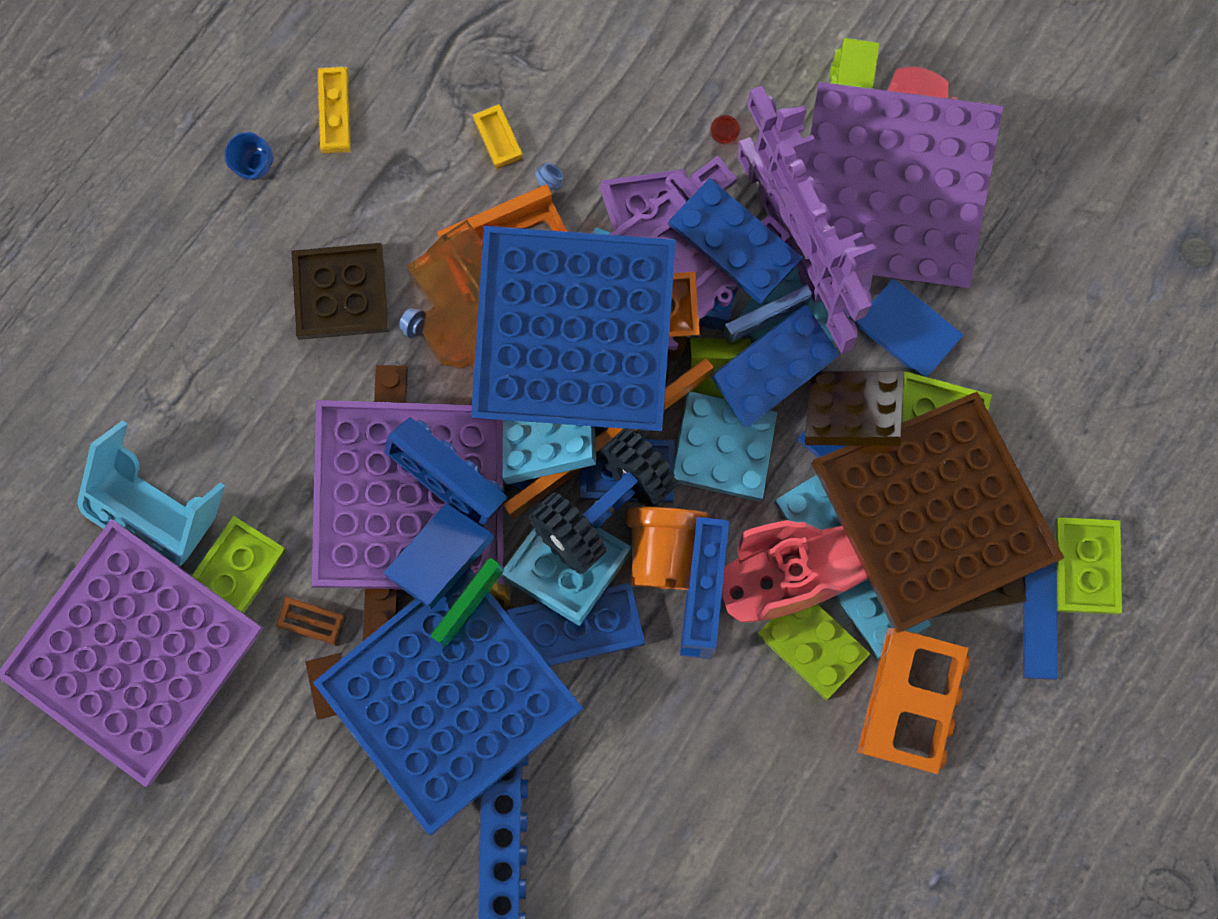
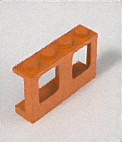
[437,184,567,304]
[857,628,970,774]

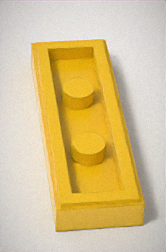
[318,67,351,154]

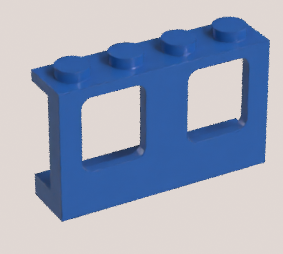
[680,517,729,659]

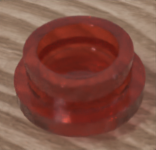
[710,115,740,144]

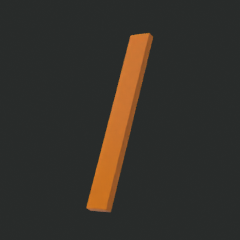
[503,359,713,519]

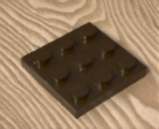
[291,242,389,340]
[805,371,905,446]

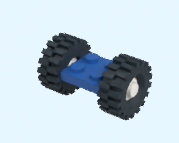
[528,428,678,574]

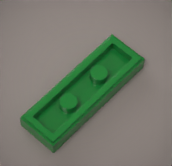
[431,558,505,647]

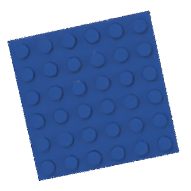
[471,226,676,431]
[313,567,584,836]

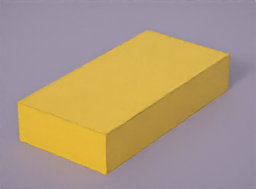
[473,104,523,169]

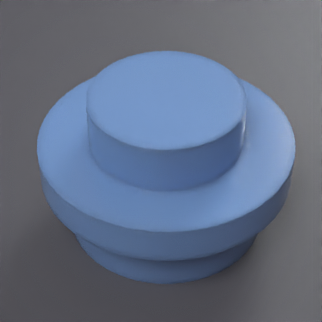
[535,163,564,190]
[399,308,427,338]

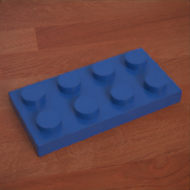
[668,178,803,305]
[710,305,840,427]
[508,582,645,667]

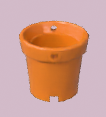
[626,507,709,590]

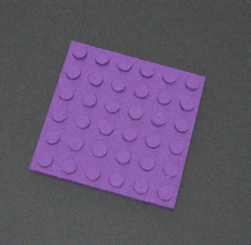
[804,81,1003,288]
[311,400,503,589]
[0,519,264,787]

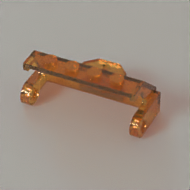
[406,220,483,369]

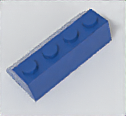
[384,417,508,528]

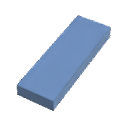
[724,285,812,343]

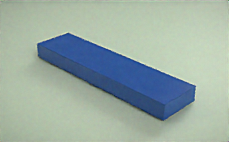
[1023,562,1058,680]

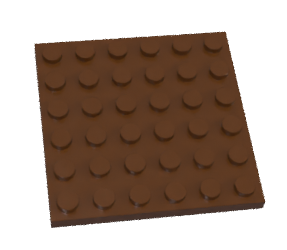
[811,391,1064,633]

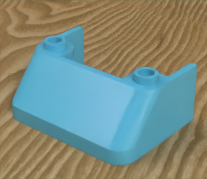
[77,420,225,567]

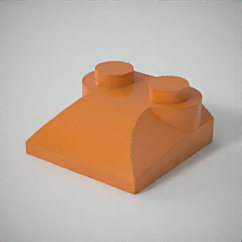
[669,271,700,337]

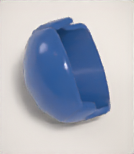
[225,132,274,181]

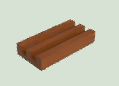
[275,596,347,646]

